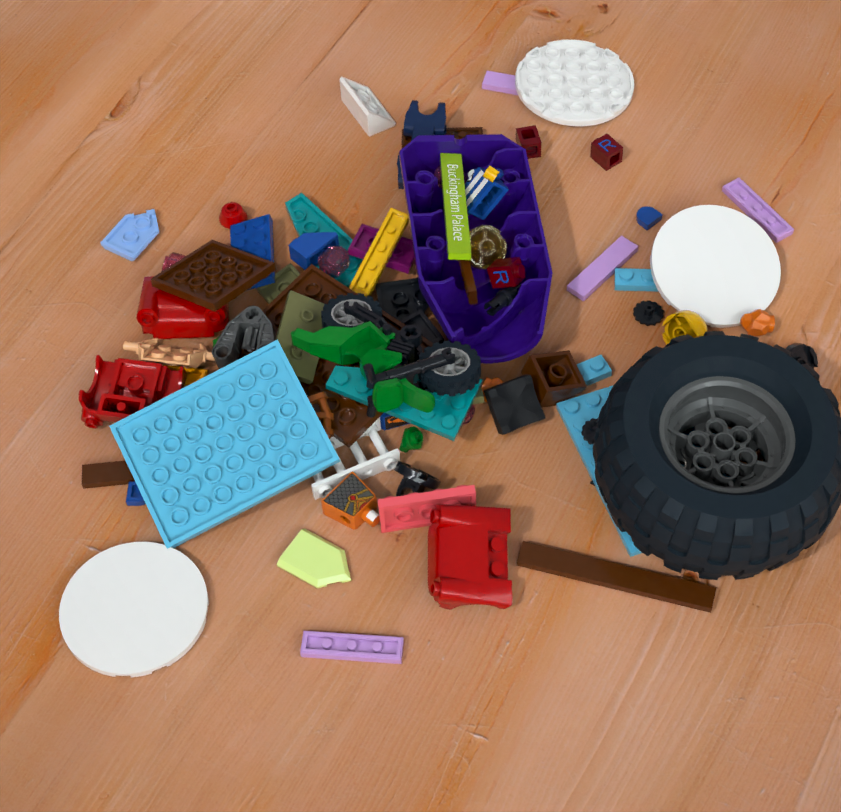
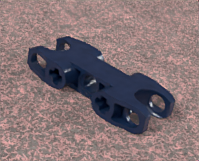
[397,100,447,189]

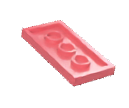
[378,485,476,533]

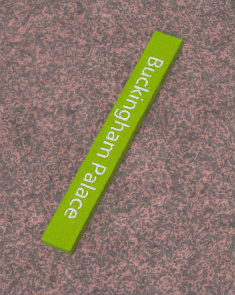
[440,153,471,260]

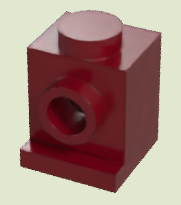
[516,125,542,159]

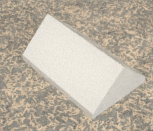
[339,77,396,137]

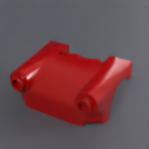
[136,276,230,339]
[79,355,187,429]
[428,504,512,610]

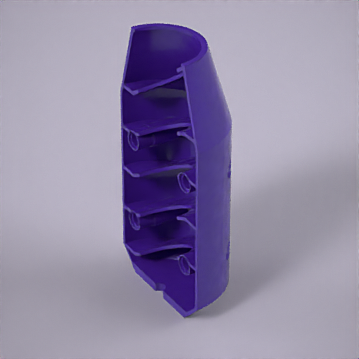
[399,134,552,364]

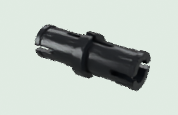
[484,283,521,316]

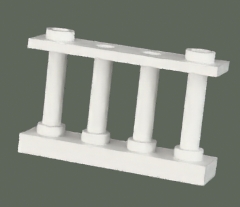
[311,417,400,500]

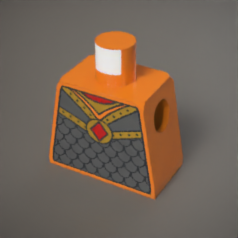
[321,472,380,530]

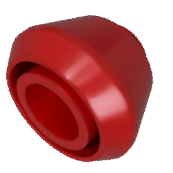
[219,202,248,229]

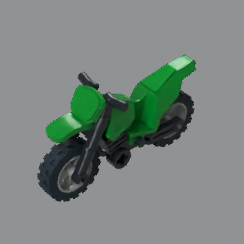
[291,293,481,418]

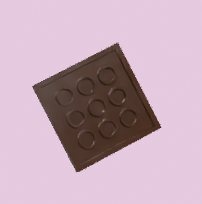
[151,240,276,311]

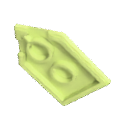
[277,528,351,588]

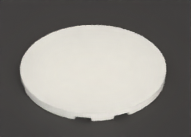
[515,39,634,126]
[650,205,781,328]
[59,542,209,678]

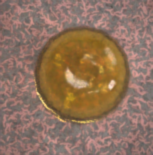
[469,225,507,270]

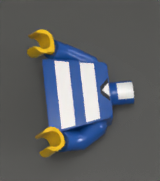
[464,165,509,220]

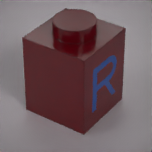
[590,134,623,171]
[487,257,526,289]

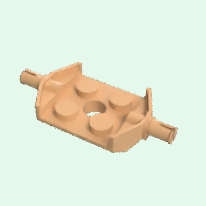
[123,338,215,369]

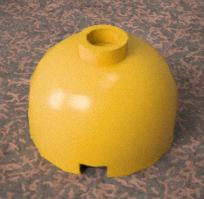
[662,310,708,345]

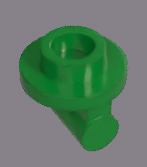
[399,426,423,452]

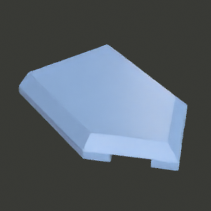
[100,209,159,261]

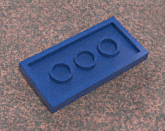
[230,214,275,291]

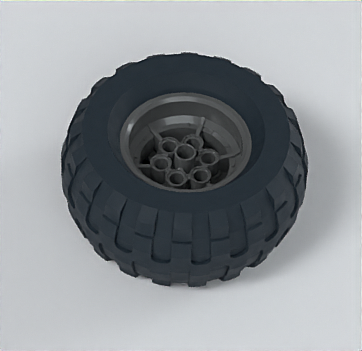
[593,331,841,580]

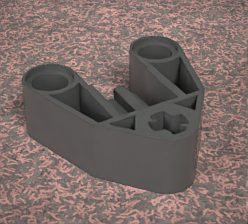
[212,306,276,369]

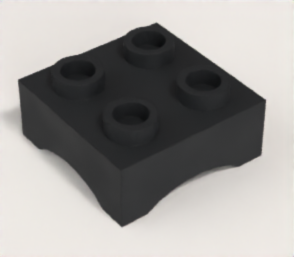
[483,374,545,435]

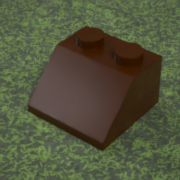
[521,350,587,408]

